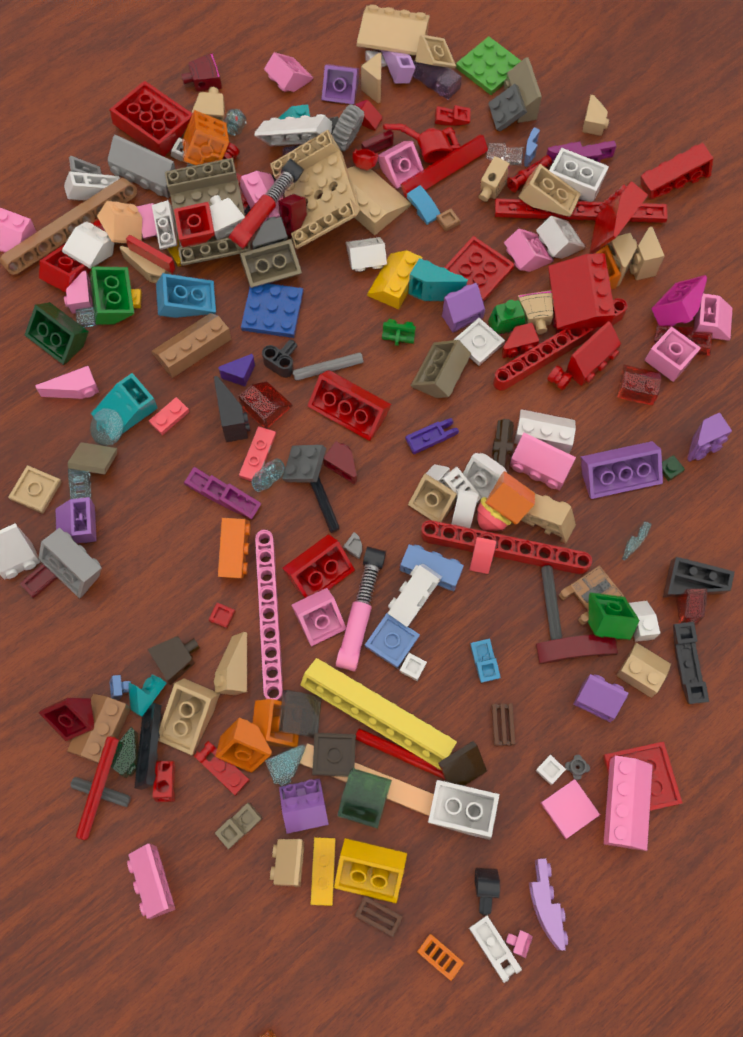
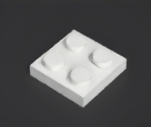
[454,318,505,366]

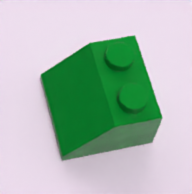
[588,592,640,640]

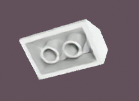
[549,148,609,202]
[514,409,576,454]

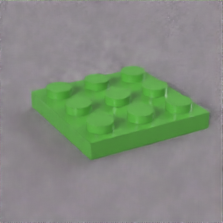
[456,37,521,95]

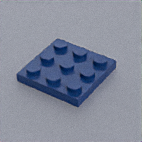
[241,283,303,338]

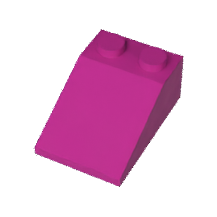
[651,275,707,327]

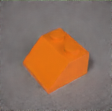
[253,699,302,748]
[215,718,272,773]

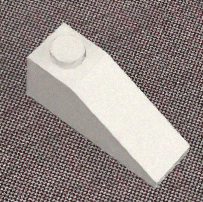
[64,172,120,200]

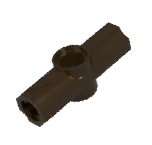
[492,419,514,473]

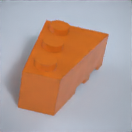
[218,518,251,578]

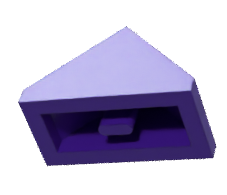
[218,354,255,386]

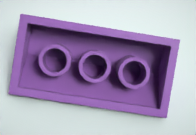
[581,441,663,499]

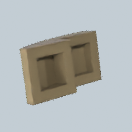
[215,802,263,849]

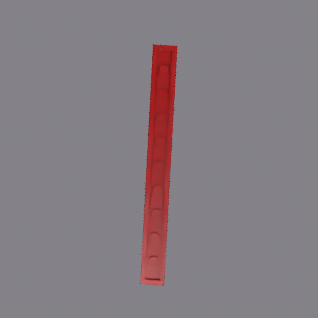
[495,199,668,223]

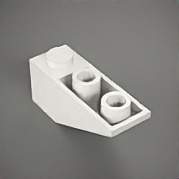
[152,201,177,250]

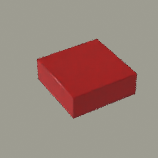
[209,603,235,629]

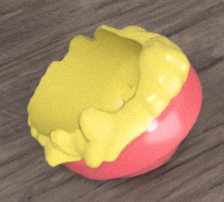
[477,497,512,531]

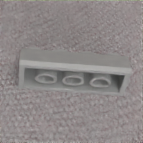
[107,135,175,198]

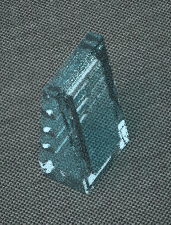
[68,469,91,499]

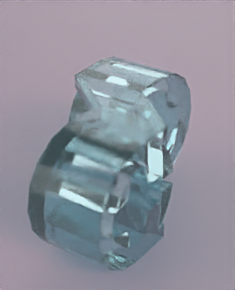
[252,459,285,492]

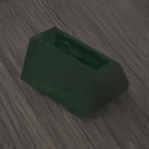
[337,768,392,829]

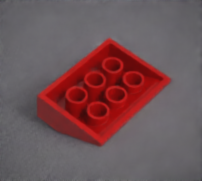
[109,81,192,157]
[590,181,648,254]
[548,253,615,329]

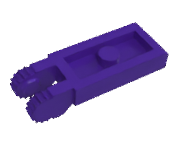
[405,418,459,454]

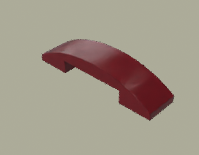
[536,635,618,664]

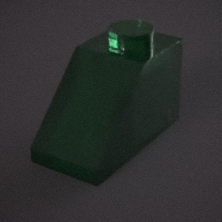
[111,727,139,778]

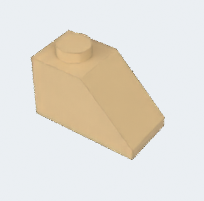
[582,95,609,136]

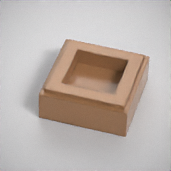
[436,209,460,232]

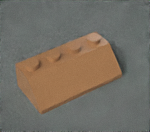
[151,313,231,378]

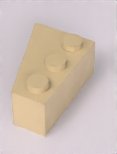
[521,490,576,544]

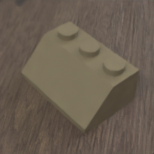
[504,57,542,123]
[240,239,302,288]
[411,340,471,398]

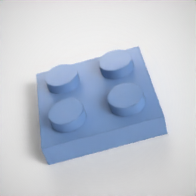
[365,613,420,669]

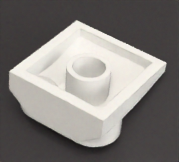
[463,453,507,499]

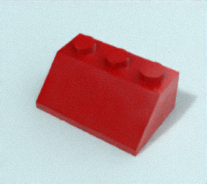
[565,321,621,386]
[282,534,355,598]

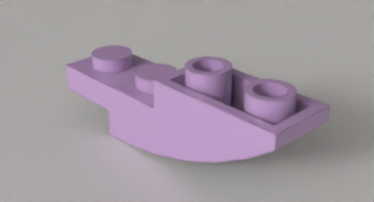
[529,859,568,950]

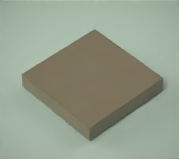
[68,442,117,474]

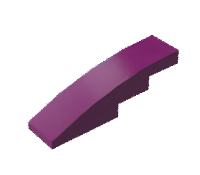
[184,467,261,520]

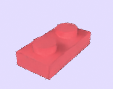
[149,397,190,435]

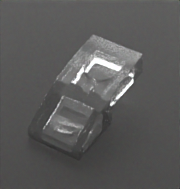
[487,143,524,165]

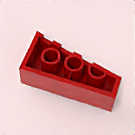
[641,143,713,200]

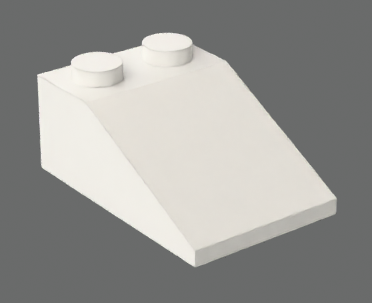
[0,523,41,580]
[428,780,500,840]

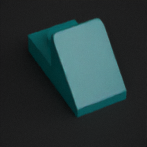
[129,674,166,717]

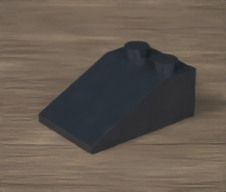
[214,376,251,442]

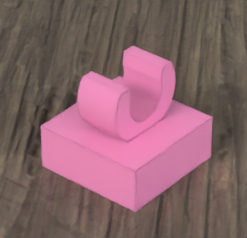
[506,930,533,958]

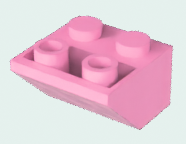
[694,293,732,340]

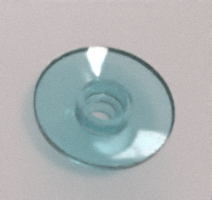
[90,408,123,446]

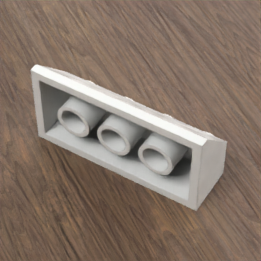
[255,114,332,146]

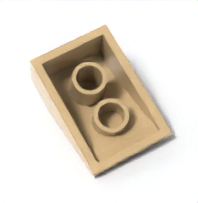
[519,164,581,217]
[159,679,220,755]

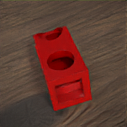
[153,761,175,802]

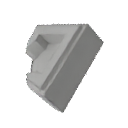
[343,532,362,559]

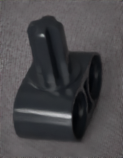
[262,340,298,378]
[475,868,500,915]

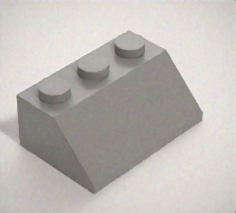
[38,528,102,598]

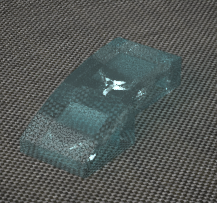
[622,521,652,560]

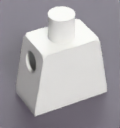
[210,195,244,240]

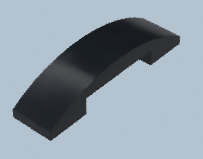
[673,622,709,704]

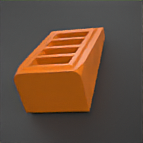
[416,934,464,981]

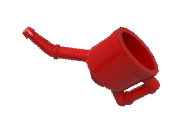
[383,123,461,164]

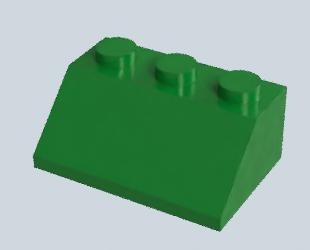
[90,267,134,324]

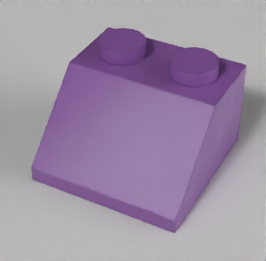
[322,64,360,104]

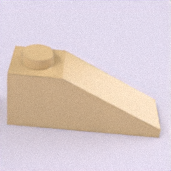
[214,632,247,695]

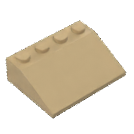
[357,5,430,55]
[332,166,411,235]

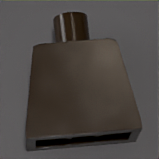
[148,636,200,685]

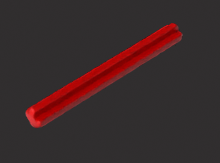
[356,729,445,780]
[76,736,119,840]

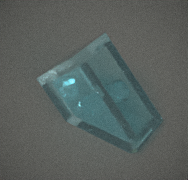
[265,744,306,786]

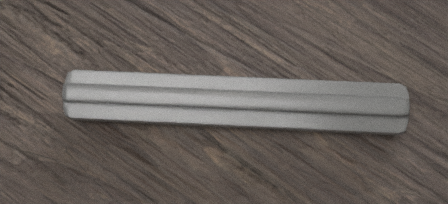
[293,353,363,380]

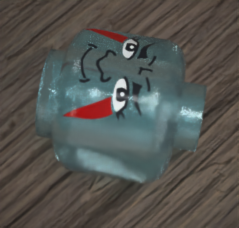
[223,109,247,135]

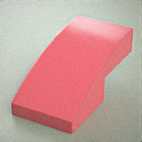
[470,537,496,574]

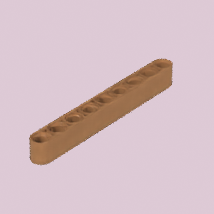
[0,178,137,274]

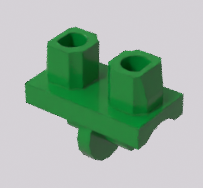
[382,319,416,346]

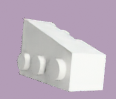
[388,564,442,627]

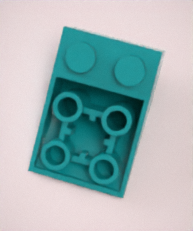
[408,258,468,301]
[91,373,158,440]

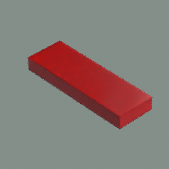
[126,235,175,274]

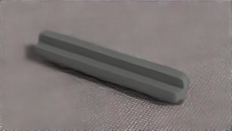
[70,777,131,807]

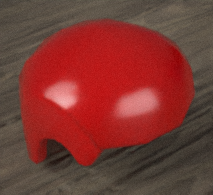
[352,149,378,170]

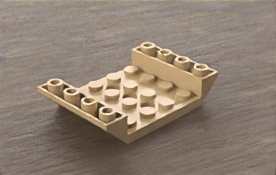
[270,130,360,249]

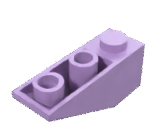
[381,50,415,83]

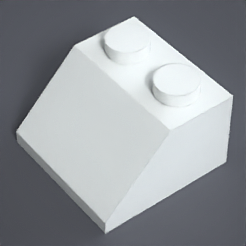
[536,216,585,259]
[62,221,114,268]
[346,237,387,271]

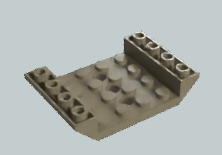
[165,158,251,266]

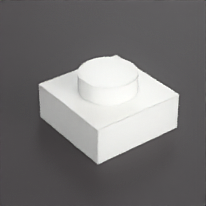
[400,653,427,681]
[536,755,566,785]

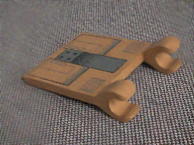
[559,565,624,625]

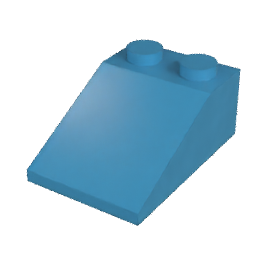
[156,273,216,318]

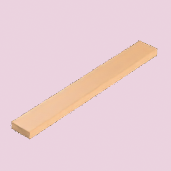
[299,743,434,816]

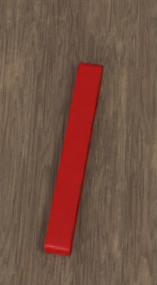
[493,298,628,391]
[421,520,592,574]

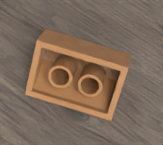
[67,694,130,763]

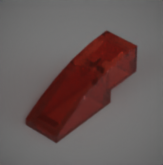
[654,326,713,356]

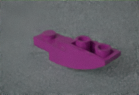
[546,141,616,164]

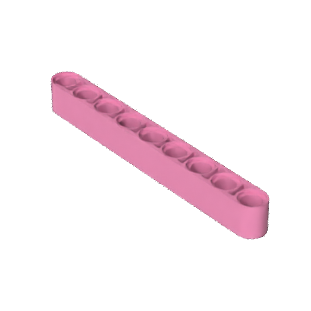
[255,530,283,701]

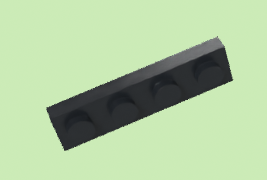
[134,703,162,790]

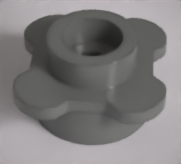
[565,755,590,780]

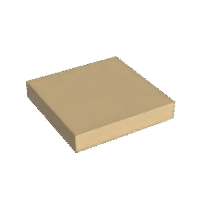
[8,465,62,514]

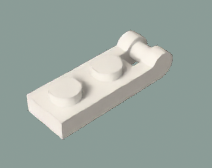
[469,916,522,983]

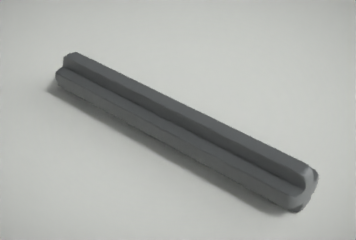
[541,565,562,640]

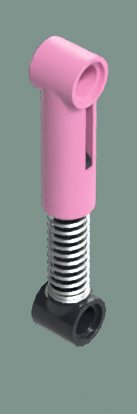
[336,546,386,671]

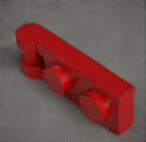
[194,741,250,796]

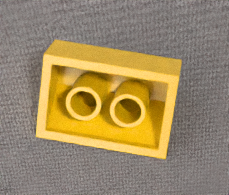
[367,250,423,309]
[334,838,407,903]

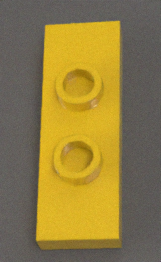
[311,838,336,906]

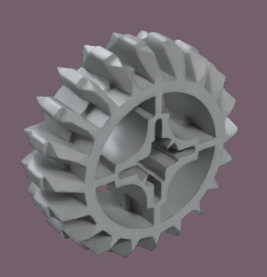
[332,104,364,151]

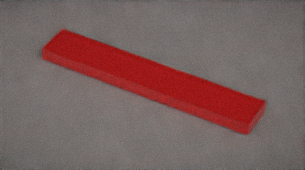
[400,134,488,200]

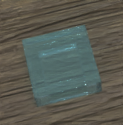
[76,307,96,327]

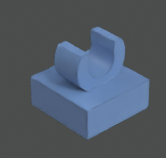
[109,675,131,700]

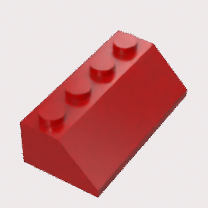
[307,370,391,441]

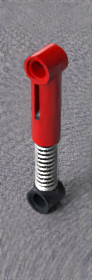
[229,158,305,249]

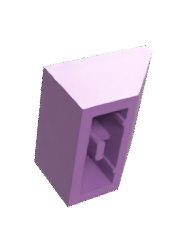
[442,283,485,333]
[687,412,732,462]
[56,497,96,544]
[573,674,628,723]
[279,778,329,834]

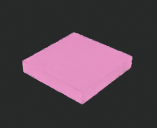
[541,779,600,839]

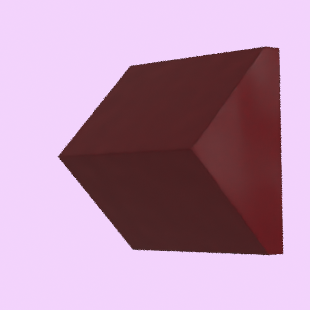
[39,698,94,741]

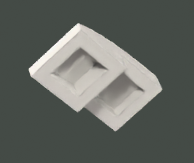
[452,489,478,528]

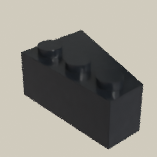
[662,557,735,598]

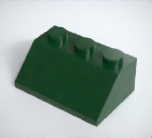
[25,302,89,365]

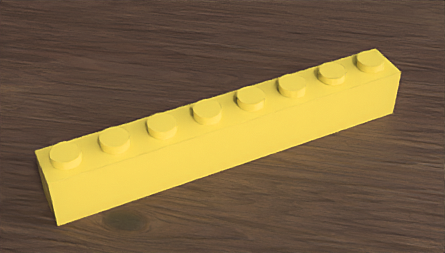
[300,658,457,770]

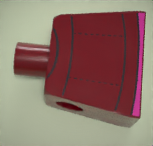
[181,53,222,91]

